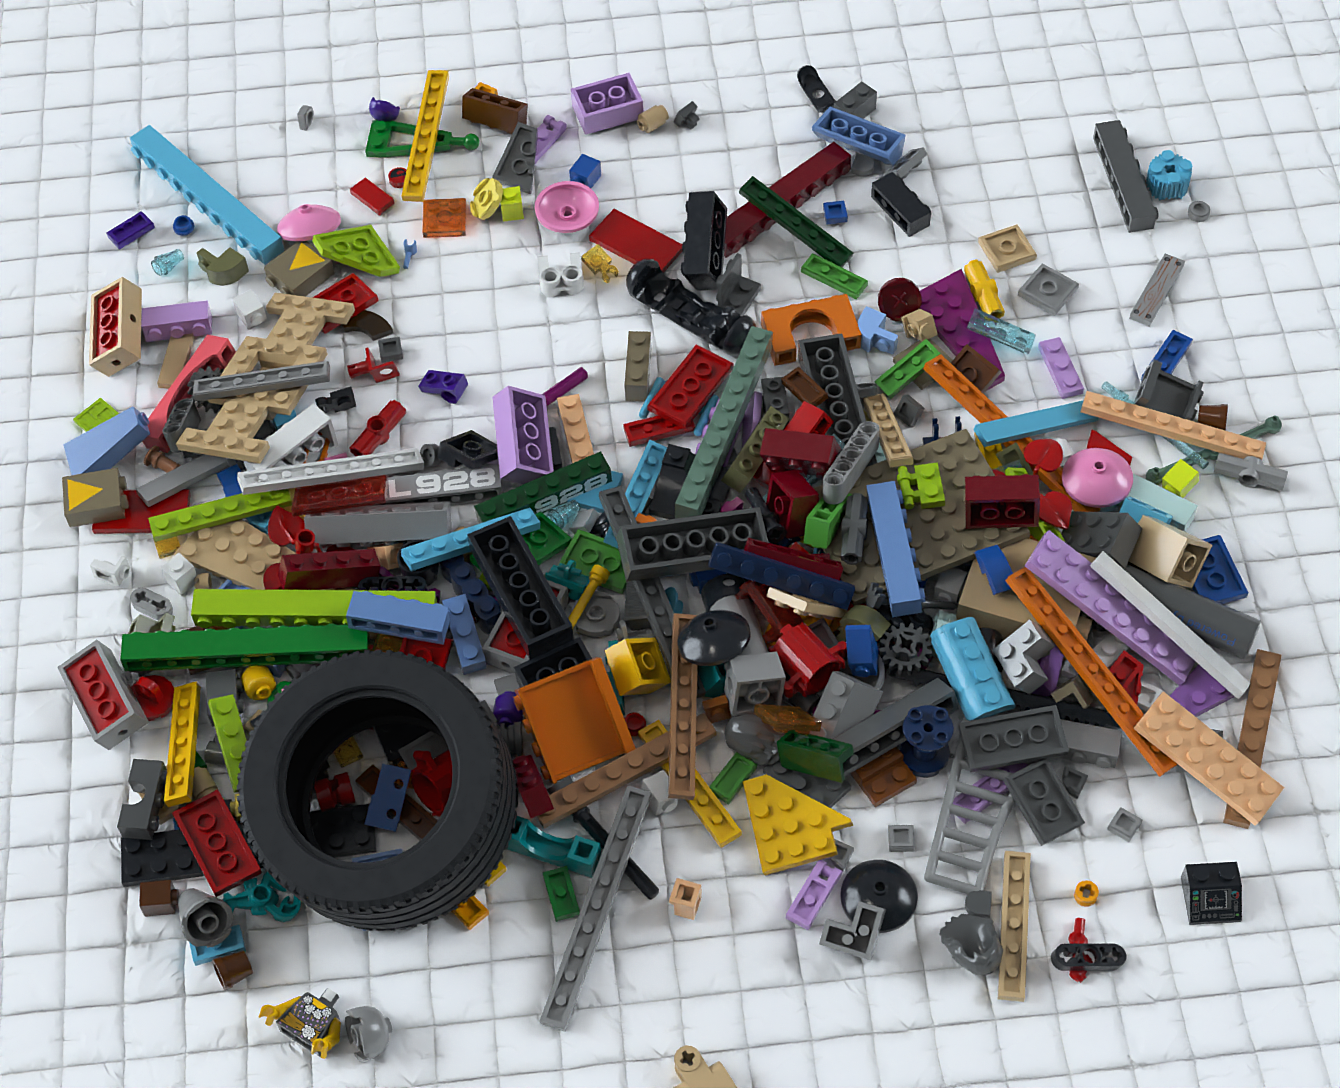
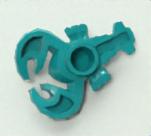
[222,872,301,923]

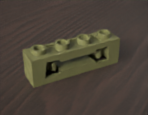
[721,406,789,493]

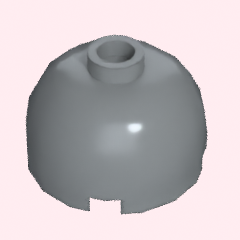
[345,1006,392,1062]

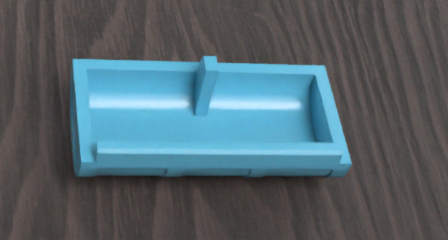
[930,617,1015,721]

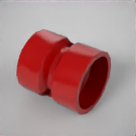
[314,772,356,812]

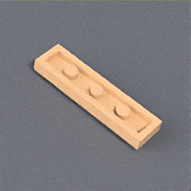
[557,394,594,463]

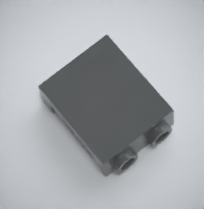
[1133,359,1204,421]

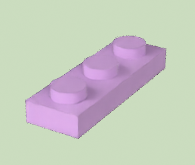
[1038,337,1084,399]

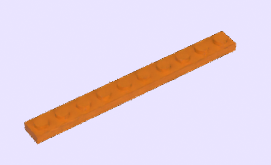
[923,354,1101,512]
[1005,567,1178,777]

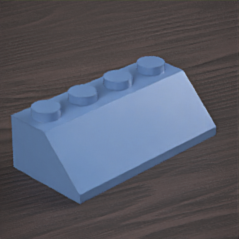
[812,107,906,166]

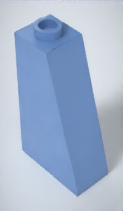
[63,407,150,475]

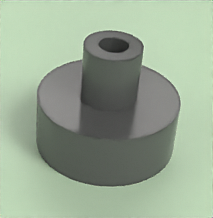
[420,444,441,467]

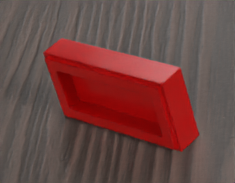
[350,177,395,215]

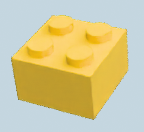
[604,637,671,696]

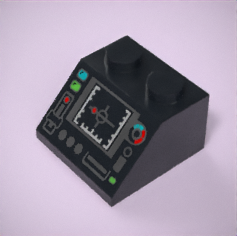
[1181,861,1242,925]

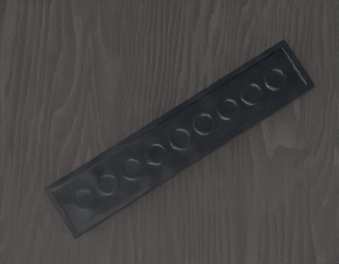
[121,803,377,887]

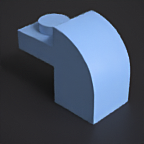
[858,306,898,355]

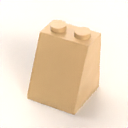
[1129,515,1212,588]

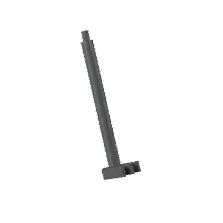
[866,582,958,610]

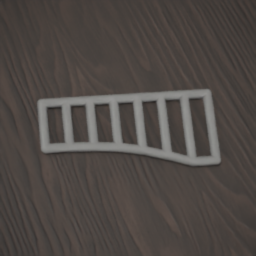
[924,717,1039,894]

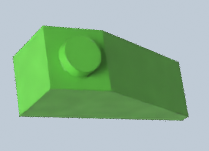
[803,493,852,549]

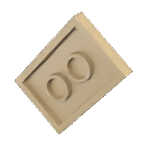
[766,587,847,621]

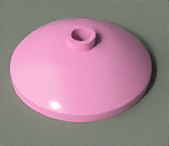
[535,181,599,233]
[277,204,341,241]
[1062,448,1133,508]

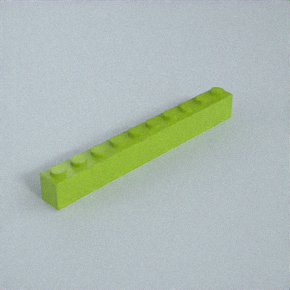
[191,589,437,628]

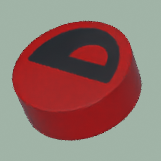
[388,167,407,188]

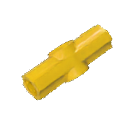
[964,259,1005,322]

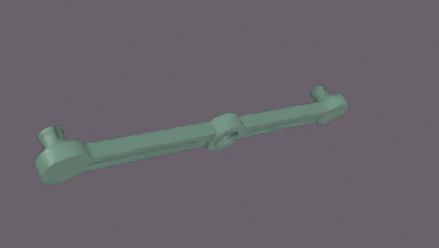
[1146,415,1282,485]

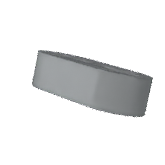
[130,588,173,620]

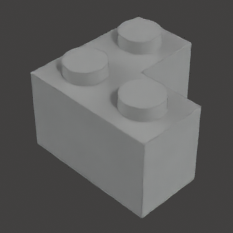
[993,620,1056,695]
[819,901,886,960]

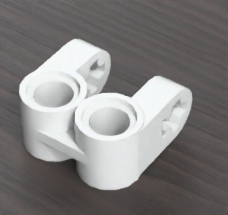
[537,252,584,297]

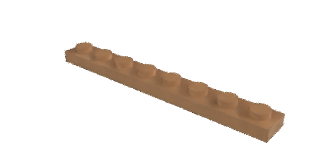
[668,613,697,800]
[1223,649,1281,829]
[537,712,717,829]

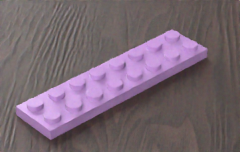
[1025,530,1195,685]

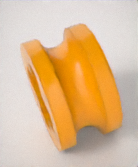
[1074,880,1099,907]

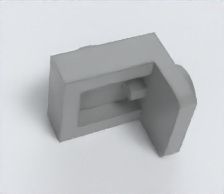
[616,620,653,642]

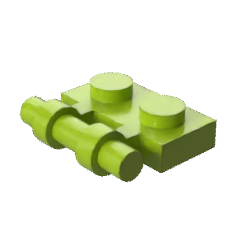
[897,462,945,509]

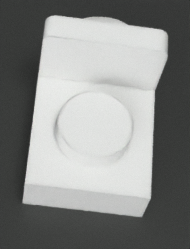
[89,555,130,587]

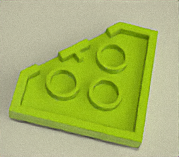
[312,225,400,277]

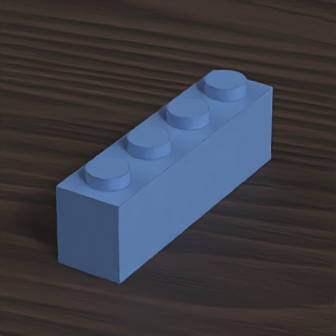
[346,591,450,644]

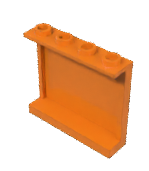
[513,657,636,784]

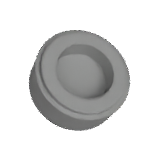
[1188,201,1211,222]

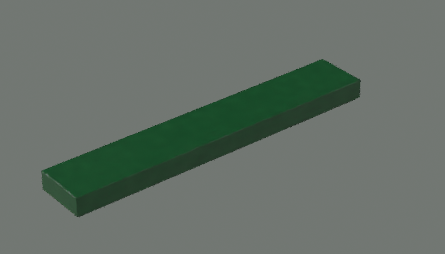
[739,176,854,268]

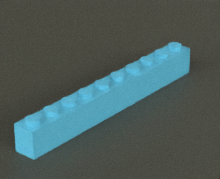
[130,125,285,265]

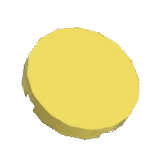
[470,178,503,220]

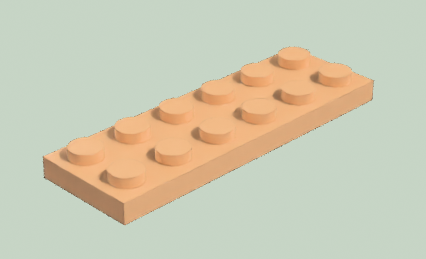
[1133,691,1285,826]

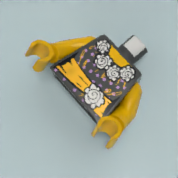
[258,988,341,1059]

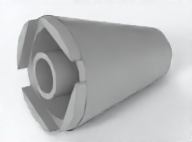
[178,888,234,948]

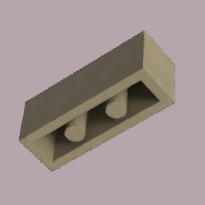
[624,331,652,402]

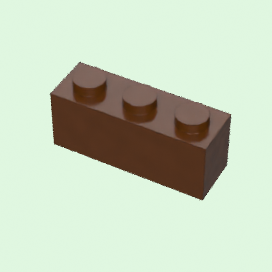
[462,88,528,134]

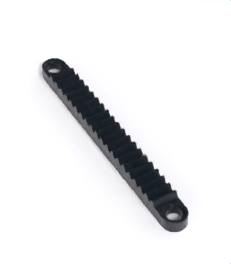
[888,668,1121,728]

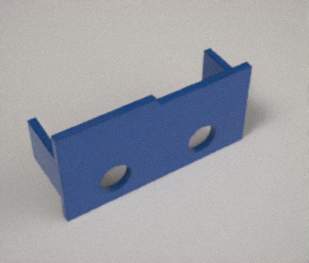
[365,763,411,832]

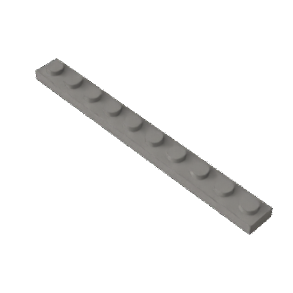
[540,785,652,1032]

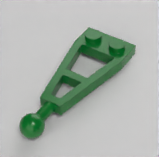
[365,120,480,158]

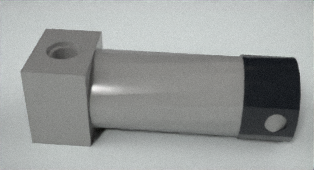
[701,574,786,716]

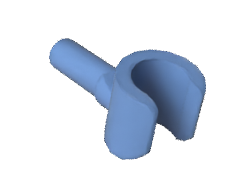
[403,239,417,269]

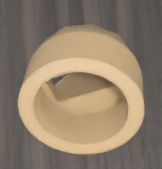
[194,573,212,589]

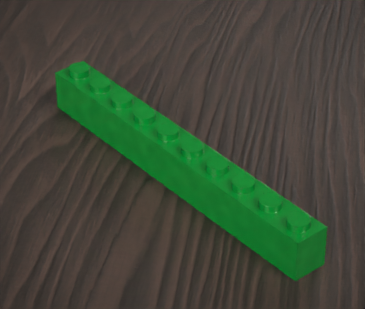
[120,623,370,672]

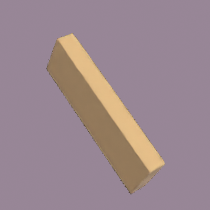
[157,333,195,389]

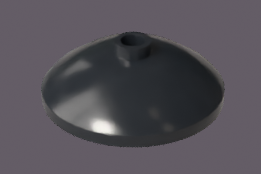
[677,610,751,666]
[840,860,918,933]

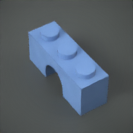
[442,594,486,675]

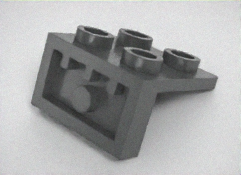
[716,253,761,316]

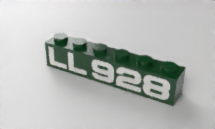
[474,451,612,524]

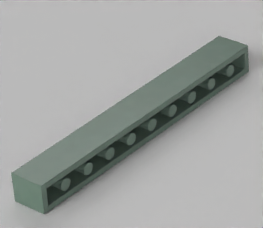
[675,326,773,519]

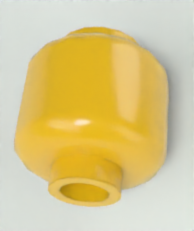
[241,666,276,700]

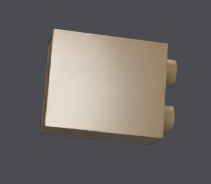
[956,538,1096,661]

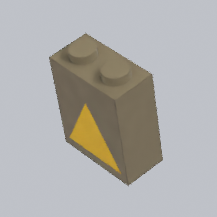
[264,241,335,297]
[62,468,128,527]

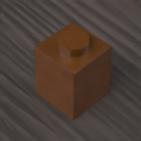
[139,880,180,917]

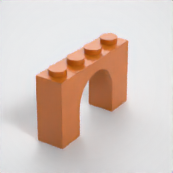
[761,294,861,366]

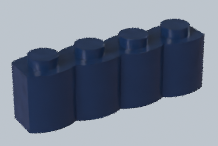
[439,554,501,635]

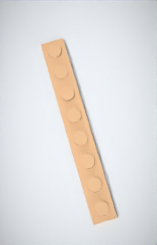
[1080,391,1266,460]

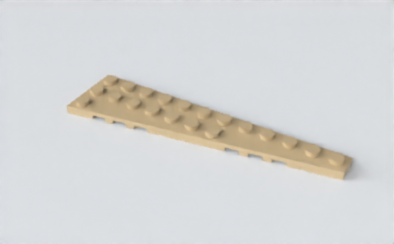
[173,519,403,652]

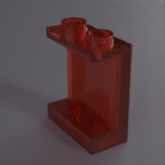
[735,580,805,644]

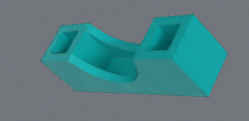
[507,816,601,878]

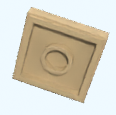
[978,224,1037,273]

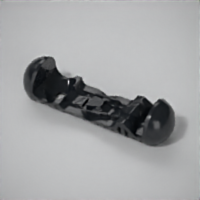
[626,259,756,356]

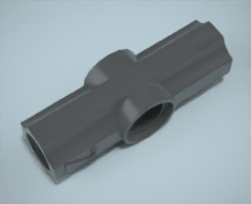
[841,493,868,565]

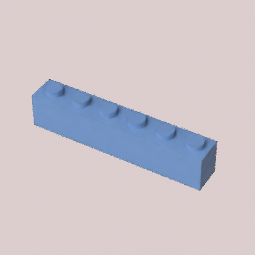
[866,481,925,617]

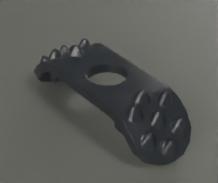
[797,65,836,113]

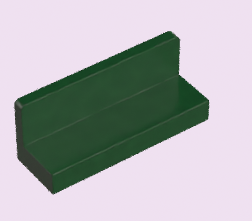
[777,729,854,783]

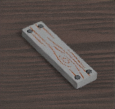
[1129,253,1185,327]

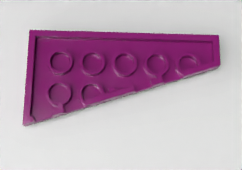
[920,268,1005,391]

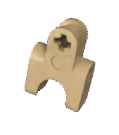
[673,1045,737,1088]

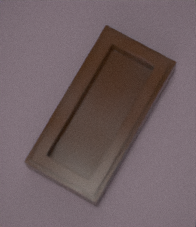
[781,366,828,407]

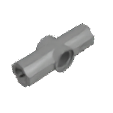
[1214,453,1288,491]

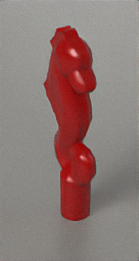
[1068,918,1093,983]

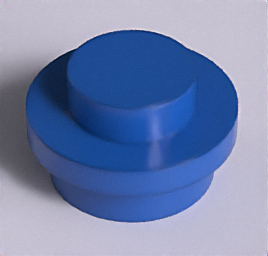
[173,215,195,236]

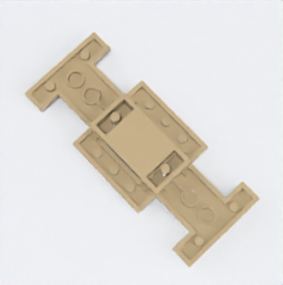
[176,292,355,464]

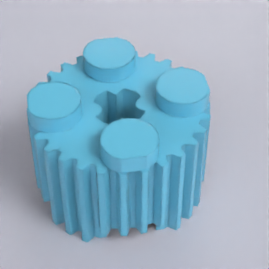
[1146,150,1193,201]

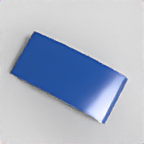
[974,545,1013,596]

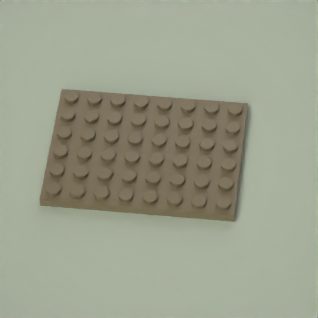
[814,429,1030,606]

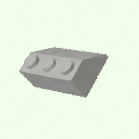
[806,671,883,739]

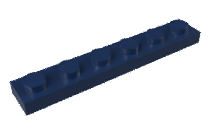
[708,542,855,610]

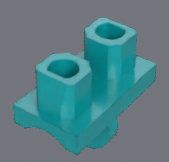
[544,559,590,601]

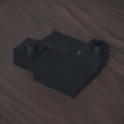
[649,444,731,519]

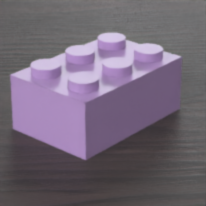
[571,72,644,135]

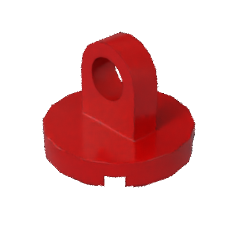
[131,675,174,721]

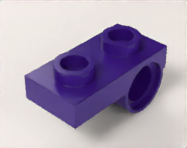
[418,370,468,404]

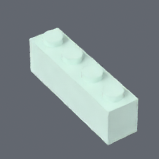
[1116,473,1198,532]

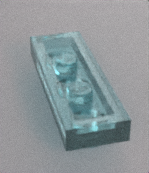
[967,308,1036,355]

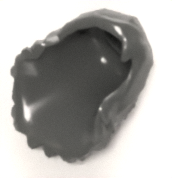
[724,713,789,766]
[939,914,1003,976]

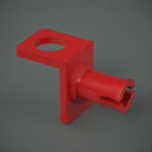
[347,347,400,383]

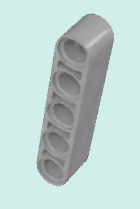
[823,421,880,504]

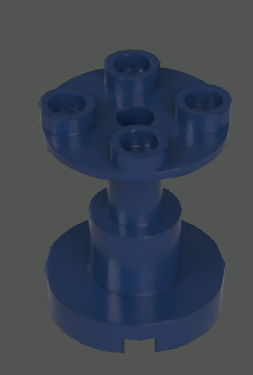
[900,705,954,778]

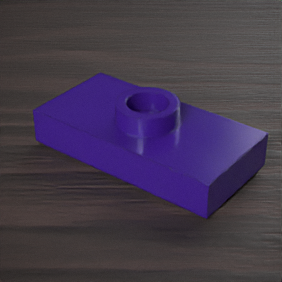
[106,211,155,250]

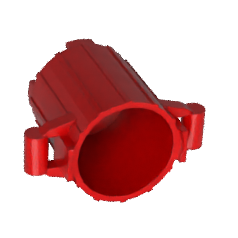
[768,622,847,698]
[411,750,453,817]

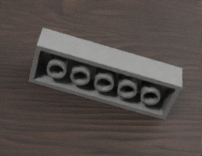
[304,502,452,548]

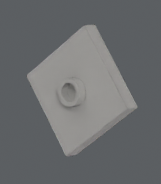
[1017,263,1079,316]

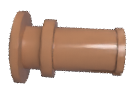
[144,445,181,473]

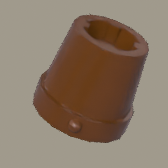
[1198,404,1228,431]
[212,950,253,991]

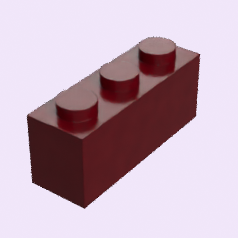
[513,754,554,819]

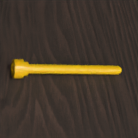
[568,565,610,627]

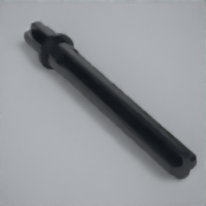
[571,806,659,900]

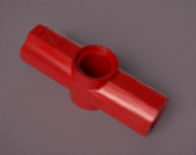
[349,400,407,456]

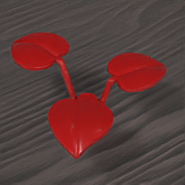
[992,439,1072,530]
[263,506,355,590]

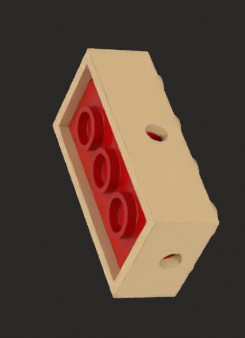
[89,276,142,377]

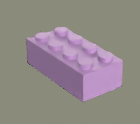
[492,385,554,484]

